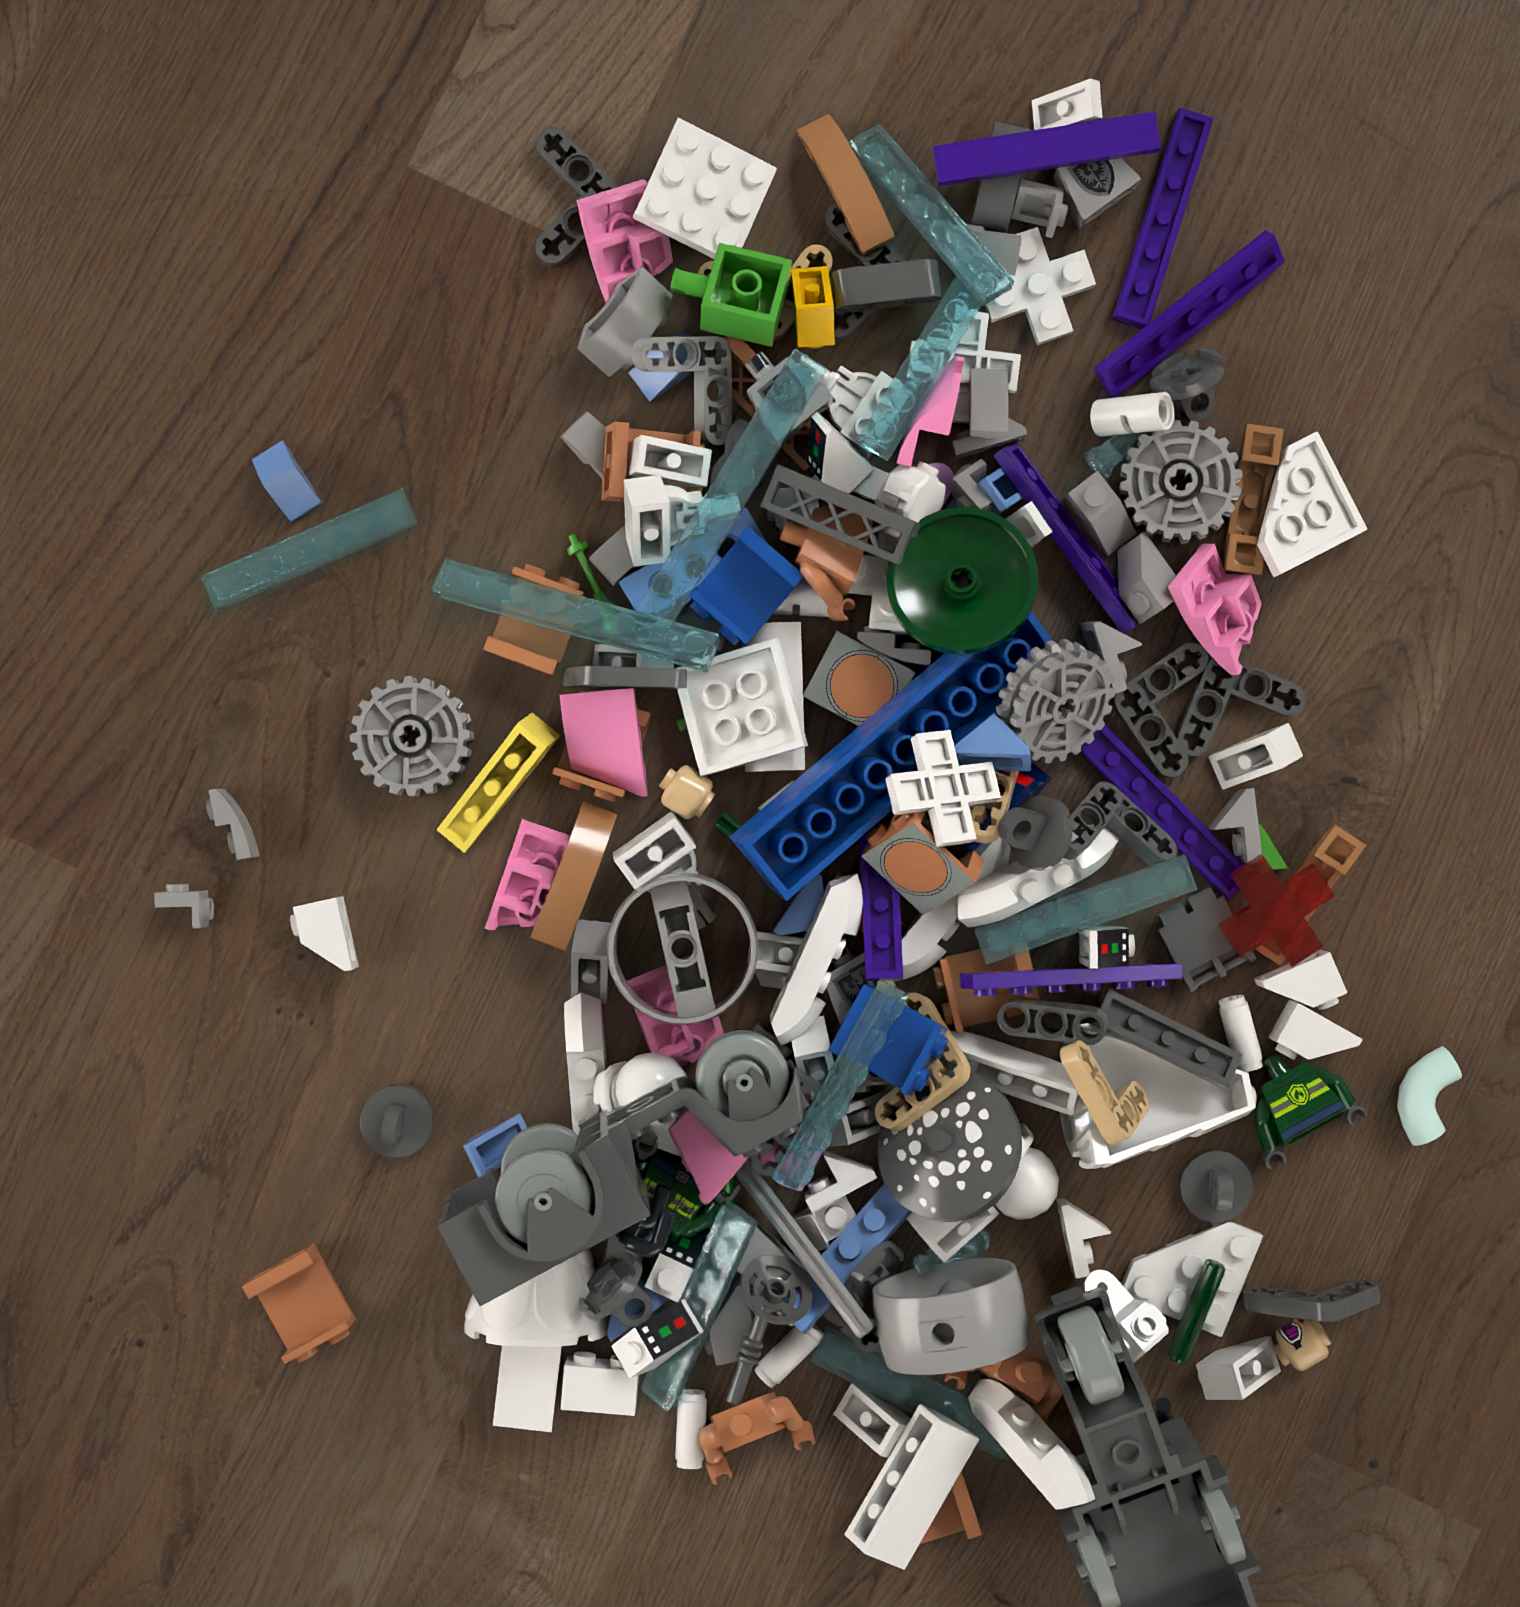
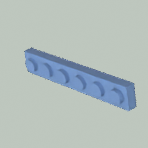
[783,1183,912,1335]

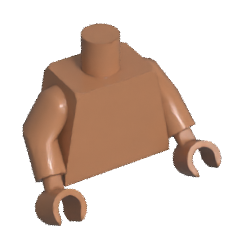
[779,505,878,621]
[944,1349,1062,1423]
[699,1392,816,1485]

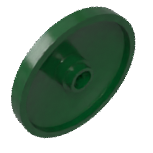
[886,507,1038,654]

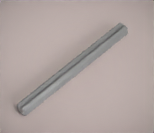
[735,1159,874,1338]

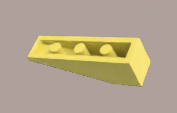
[437,712,560,853]

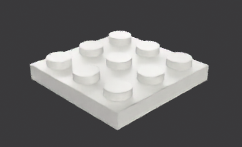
[633,118,777,259]
[675,638,808,776]

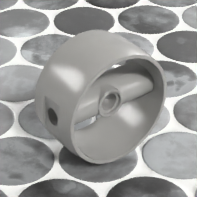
[607,872,758,1025]
[873,1258,1029,1375]

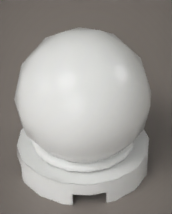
[594,1052,686,1130]
[994,1123,1059,1220]

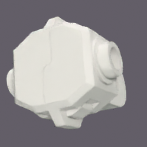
[852,461,946,540]
[1078,1270,1169,1364]

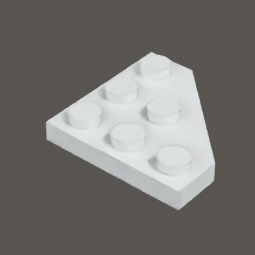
[1257,431,1367,577]
[1121,1221,1263,1337]

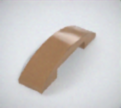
[796,114,895,255]
[1224,423,1284,576]
[530,801,617,951]
[1249,824,1366,966]

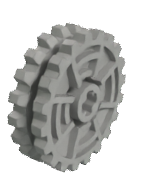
[1119,420,1243,544]
[996,639,1115,763]
[350,676,474,797]

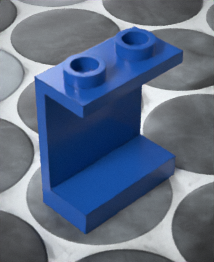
[689,526,804,646]
[828,984,949,1095]

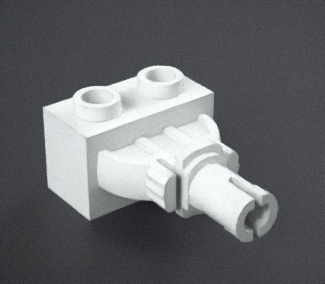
[797,354,912,460]
[624,475,740,567]
[613,811,716,930]

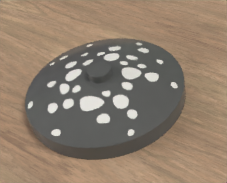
[877,1071,1022,1222]

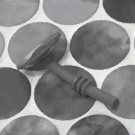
[726,1255,813,1405]

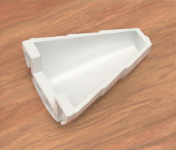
[1060,1023,1257,1169]
[464,1248,610,1348]

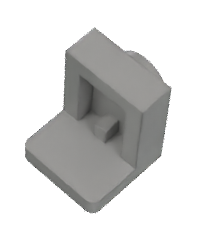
[1011,179,1068,238]
[952,459,992,512]
[154,884,214,929]

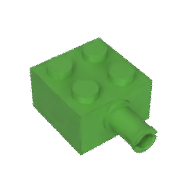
[670,243,792,347]

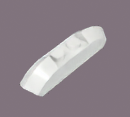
[957,824,1119,927]
[893,837,1010,981]
[770,874,863,1046]
[564,992,607,1135]
[939,1031,1088,1116]
[968,1379,1095,1510]

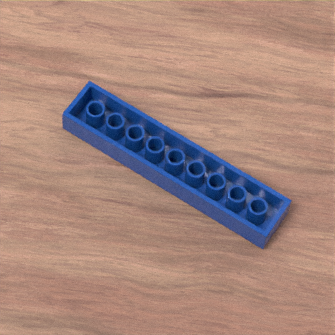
[729,611,1052,901]

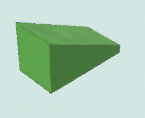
[1255,825,1288,871]

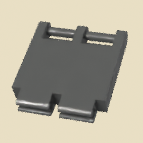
[1156,887,1256,994]

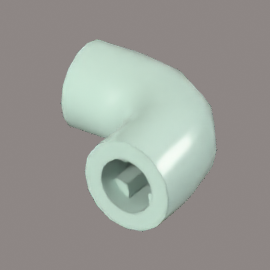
[1397,1046,1462,1146]

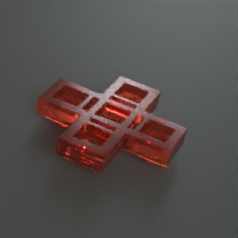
[1218,854,1335,967]

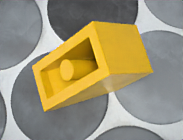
[791,266,835,349]

